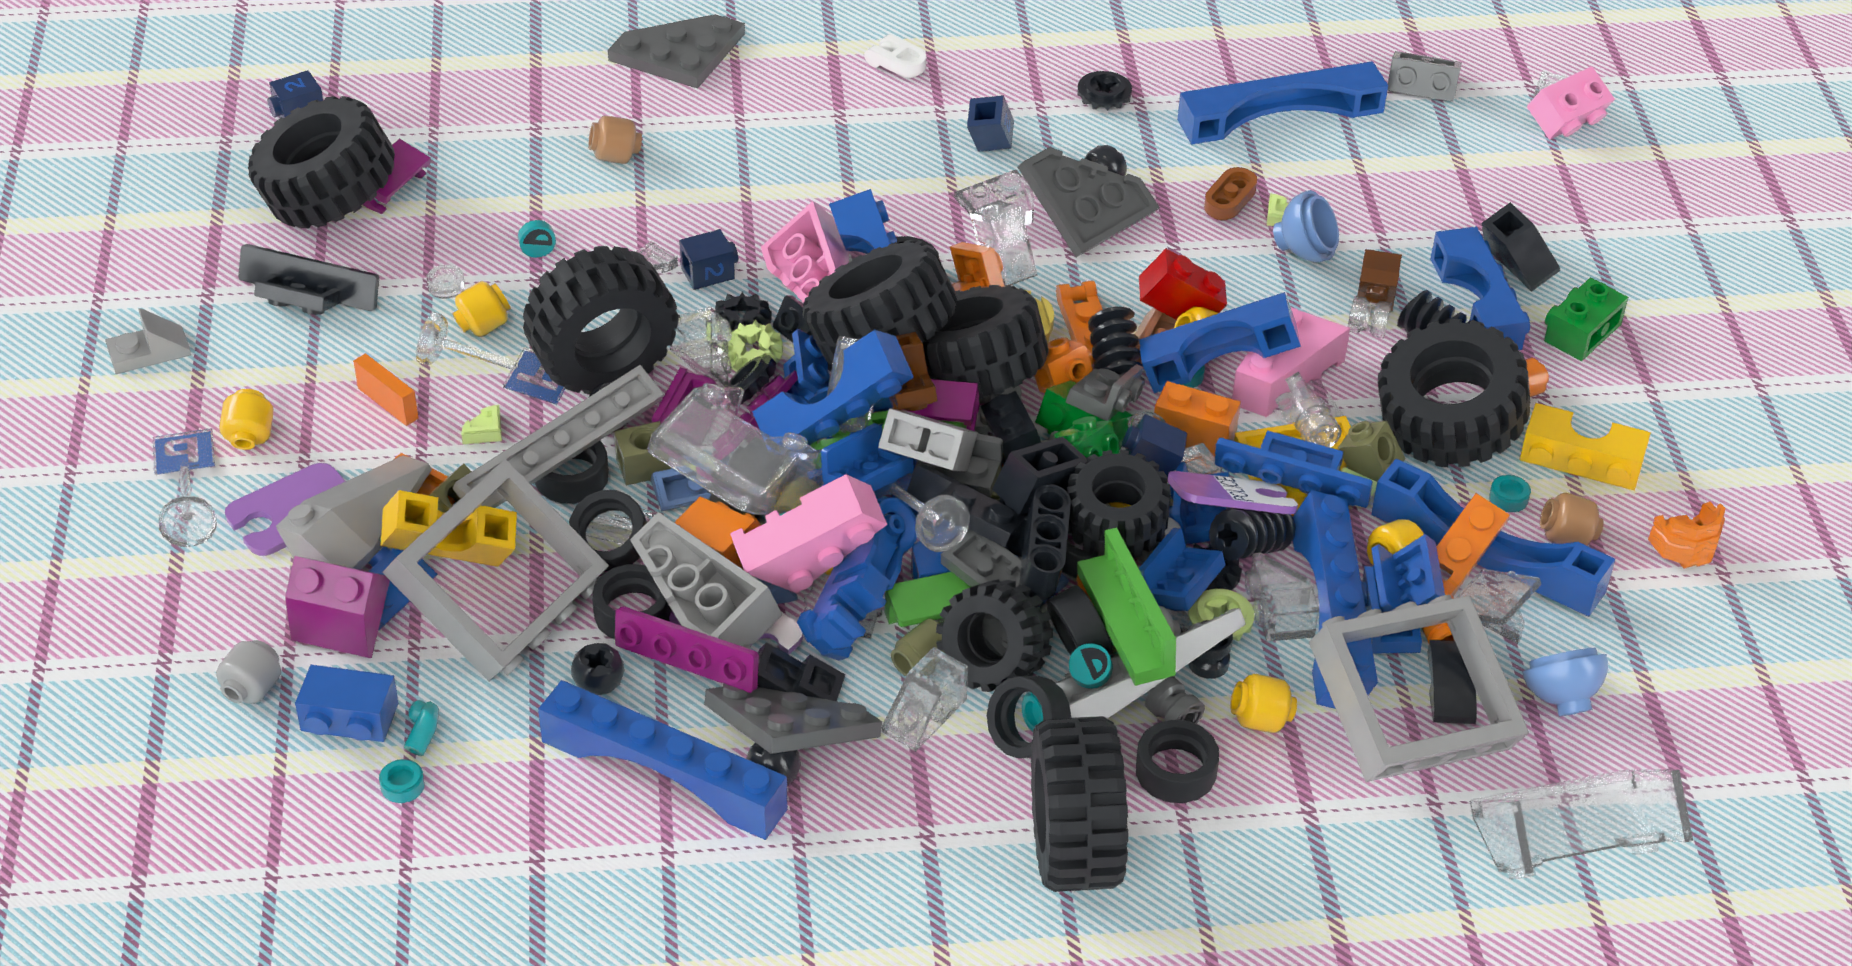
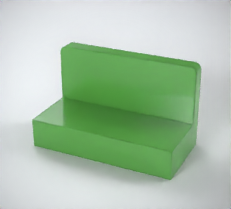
[884,572,970,627]

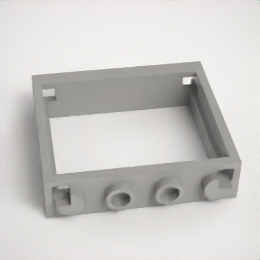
[382,459,609,682]
[1309,595,1529,782]

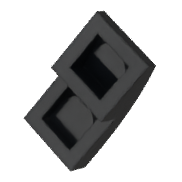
[1427,640,1477,724]
[757,642,846,701]

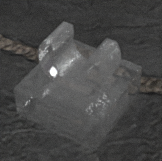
[1275,372,1326,424]

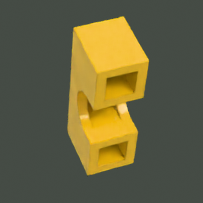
[1519,402,1651,491]
[380,490,517,567]

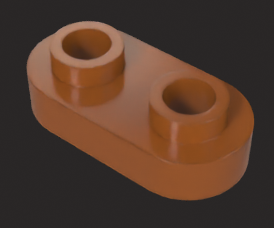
[1204,167,1257,221]

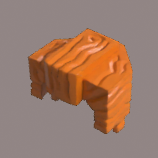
[1648,501,1726,569]

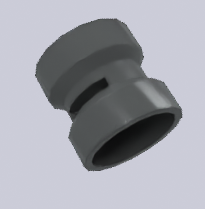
[1145,676,1205,724]

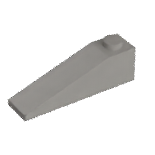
[276,455,432,569]
[630,512,782,646]

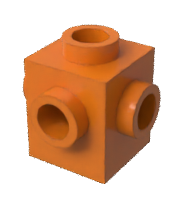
[1034,337,1093,394]

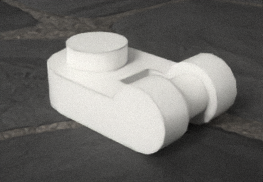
[864,34,926,78]

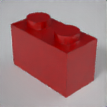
[1139,248,1227,320]

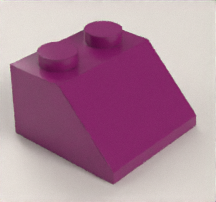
[285,556,390,658]

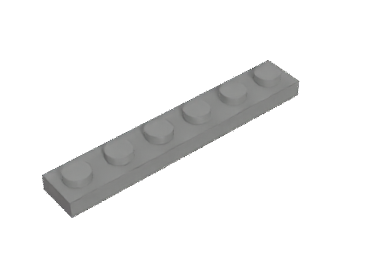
[453,365,664,508]

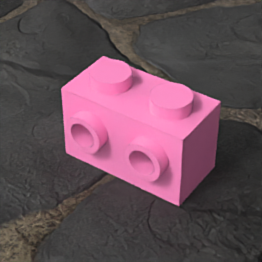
[1527,66,1615,140]

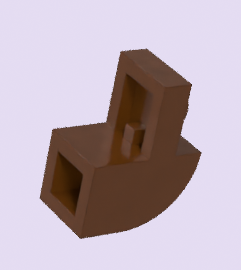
[1355,249,1402,312]
[889,332,938,411]

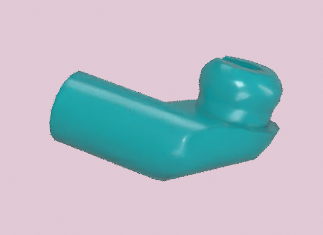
[403,700,439,756]

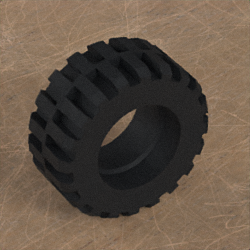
[248,96,395,229]
[802,240,957,370]
[523,246,679,394]
[922,285,1049,400]
[1377,319,1531,468]
[1031,716,1128,892]

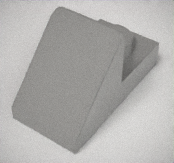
[105,308,191,374]

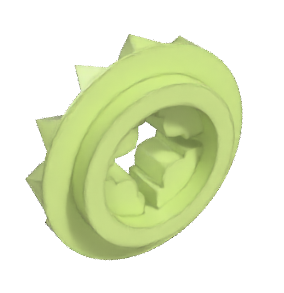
[722,320,783,372]
[1188,589,1255,641]

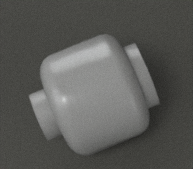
[216,640,281,704]

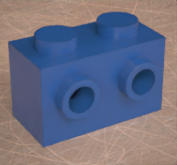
[295,664,399,742]

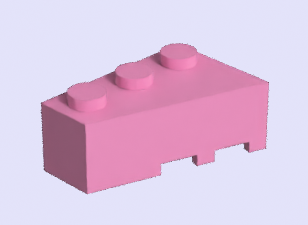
[1232,307,1350,417]
[730,474,887,594]

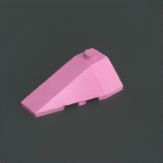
[761,201,849,303]

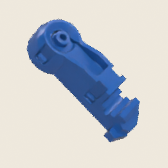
[797,497,918,661]

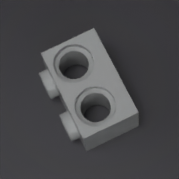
[878,408,978,471]

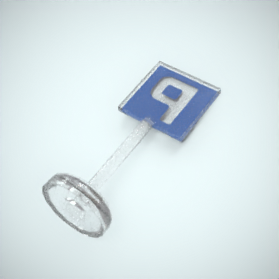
[416,312,565,405]
[153,428,217,547]
[874,473,970,552]

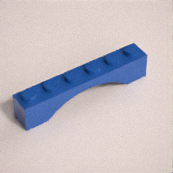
[1177,61,1388,145]
[1371,459,1615,617]
[1293,490,1378,709]
[538,680,788,840]

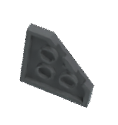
[608,14,745,89]
[1017,147,1160,258]
[704,684,882,754]

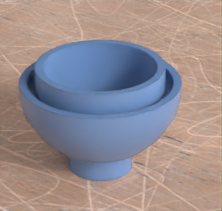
[1273,190,1339,262]
[1522,647,1608,717]

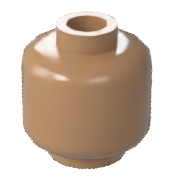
[588,115,642,164]
[1540,493,1604,546]

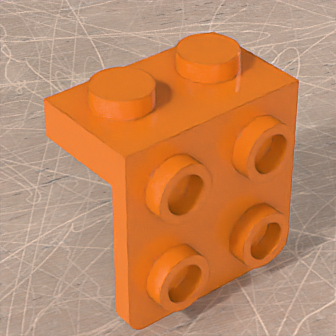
[949,242,1004,292]

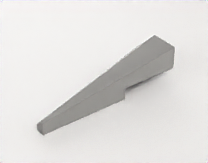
[1029,608,1246,719]

